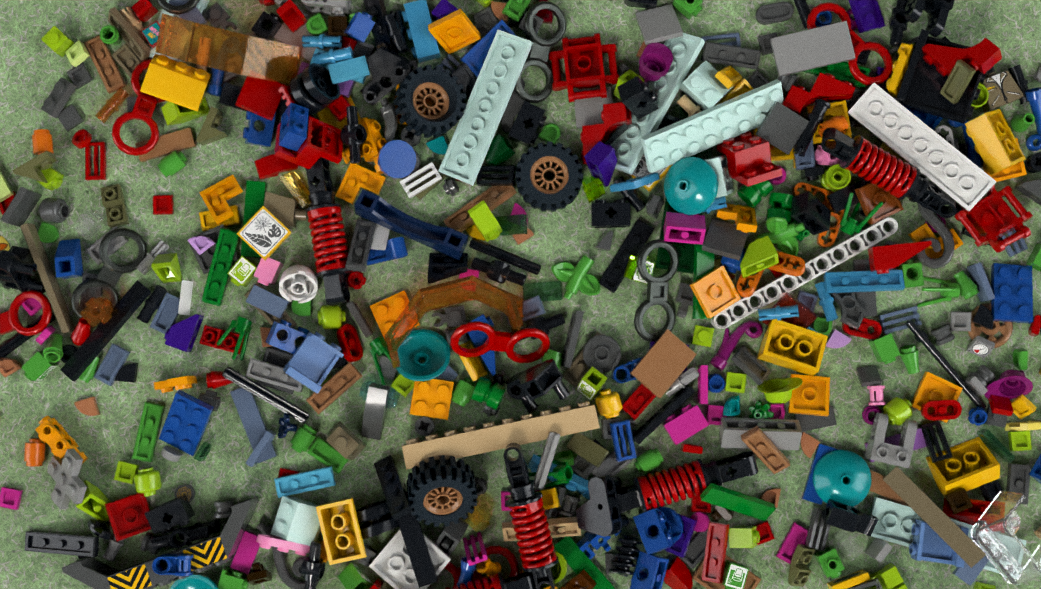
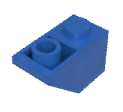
[54,238,83,279]

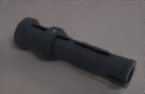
[793,98,831,157]

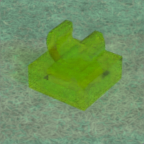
[582,176,606,203]

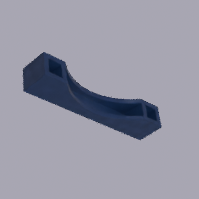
[354,189,468,260]

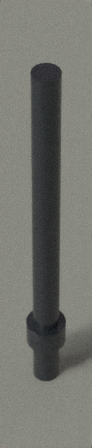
[905,319,986,409]

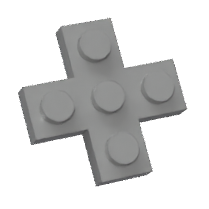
[47,449,87,510]

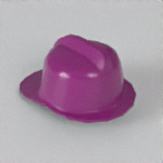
[639,43,673,82]
[985,369,1033,400]

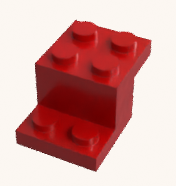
[274,116,343,169]
[717,132,782,187]

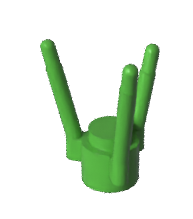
[917,276,960,307]

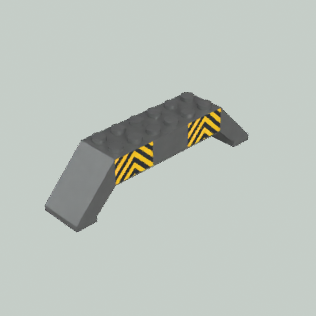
[62,496,259,589]

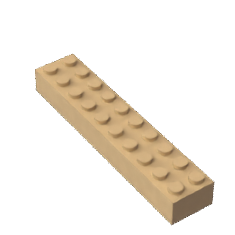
[402,401,600,470]

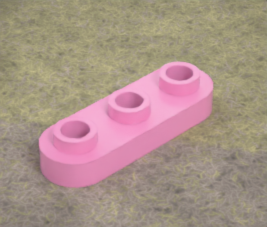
[256,533,310,556]

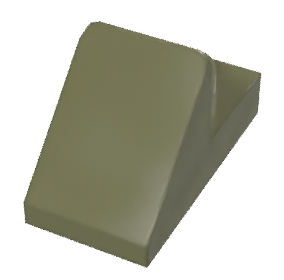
[196,106,228,146]
[12,151,58,183]

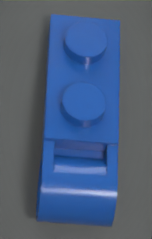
[367,237,408,266]

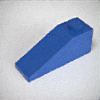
[467,314,496,376]

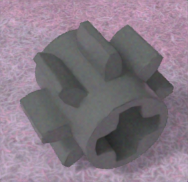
[198,390,221,411]

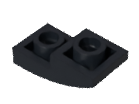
[826,181,862,214]

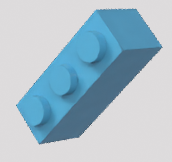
[402,0,441,63]

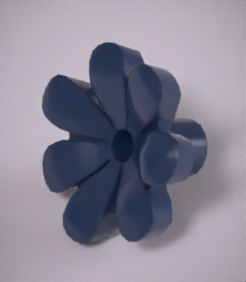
[278,413,297,438]

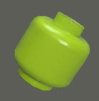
[317,305,346,330]
[883,397,913,426]
[134,467,162,497]

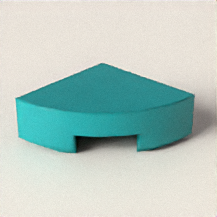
[426,136,448,155]
[723,396,740,416]

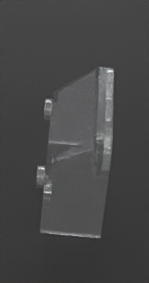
[971,491,1041,585]

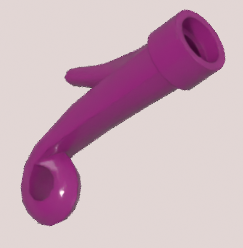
[710,320,763,371]

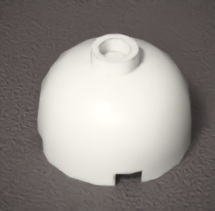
[279,265,318,303]

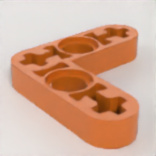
[792,182,845,248]
[736,251,806,298]

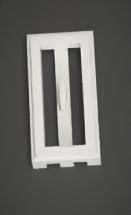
[400,162,442,198]

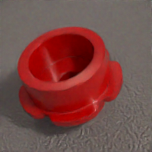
[347,271,366,289]

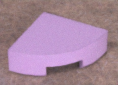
[187,236,215,255]
[825,329,852,348]

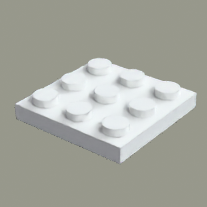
[369,530,452,589]

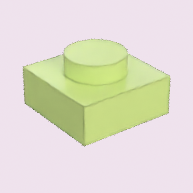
[65,40,90,67]

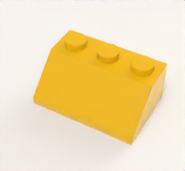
[140,54,212,112]
[965,108,1026,175]
[757,319,828,376]
[926,437,1000,499]
[316,498,367,565]

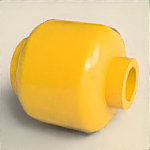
[595,388,623,419]

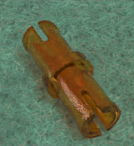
[95,87,129,124]

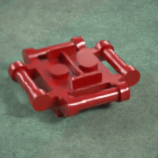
[549,33,620,103]
[954,185,1033,253]

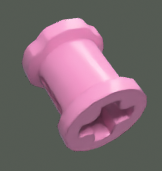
[867,385,886,405]

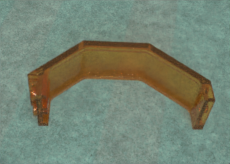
[155,13,303,84]
[385,275,524,368]

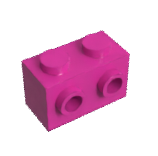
[663,212,706,245]
[662,403,709,445]

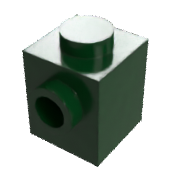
[485,134,516,166]

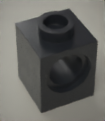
[251,11,282,44]

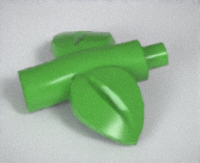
[758,217,805,256]
[551,255,600,300]

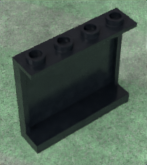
[896,29,987,124]

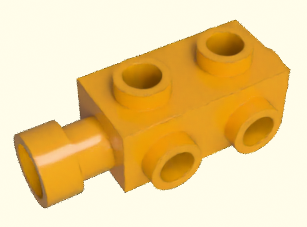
[358,117,387,174]
[35,416,88,464]

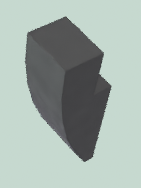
[361,383,390,440]

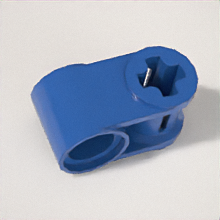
[611,356,644,383]
[152,553,194,576]

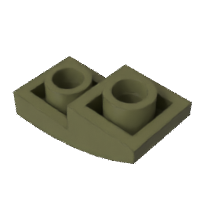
[100,184,129,228]
[788,544,815,587]

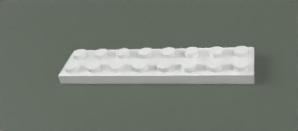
[848,83,997,212]

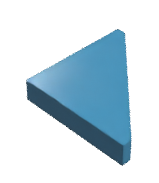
[609,172,660,192]

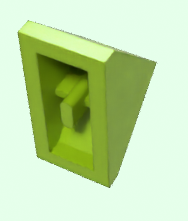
[151,253,182,283]

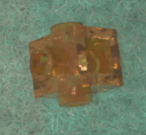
[80,296,115,328]

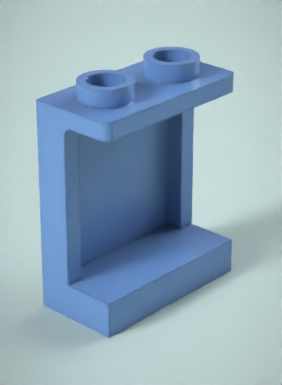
[283,331,344,394]
[909,519,969,568]

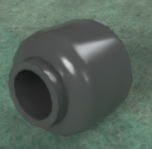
[38,198,70,223]

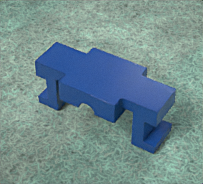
[576,531,621,559]

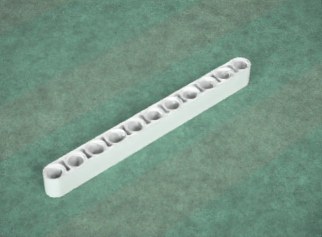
[711,218,898,329]

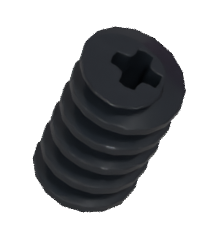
[609,533,642,577]

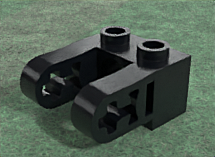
[903,0,955,37]

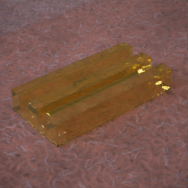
[279,171,312,208]

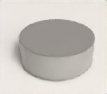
[161,446,182,462]

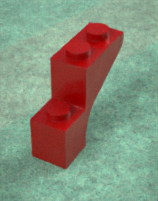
[922,37,1002,77]
[782,72,856,115]
[580,102,632,165]

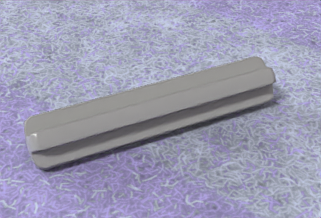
[534,432,560,489]

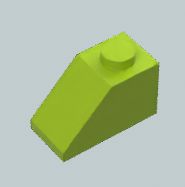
[161,97,210,125]
[467,200,503,242]
[740,236,779,278]
[75,480,111,521]

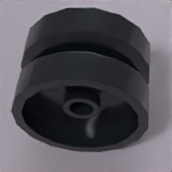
[290,63,340,114]
[356,500,399,539]

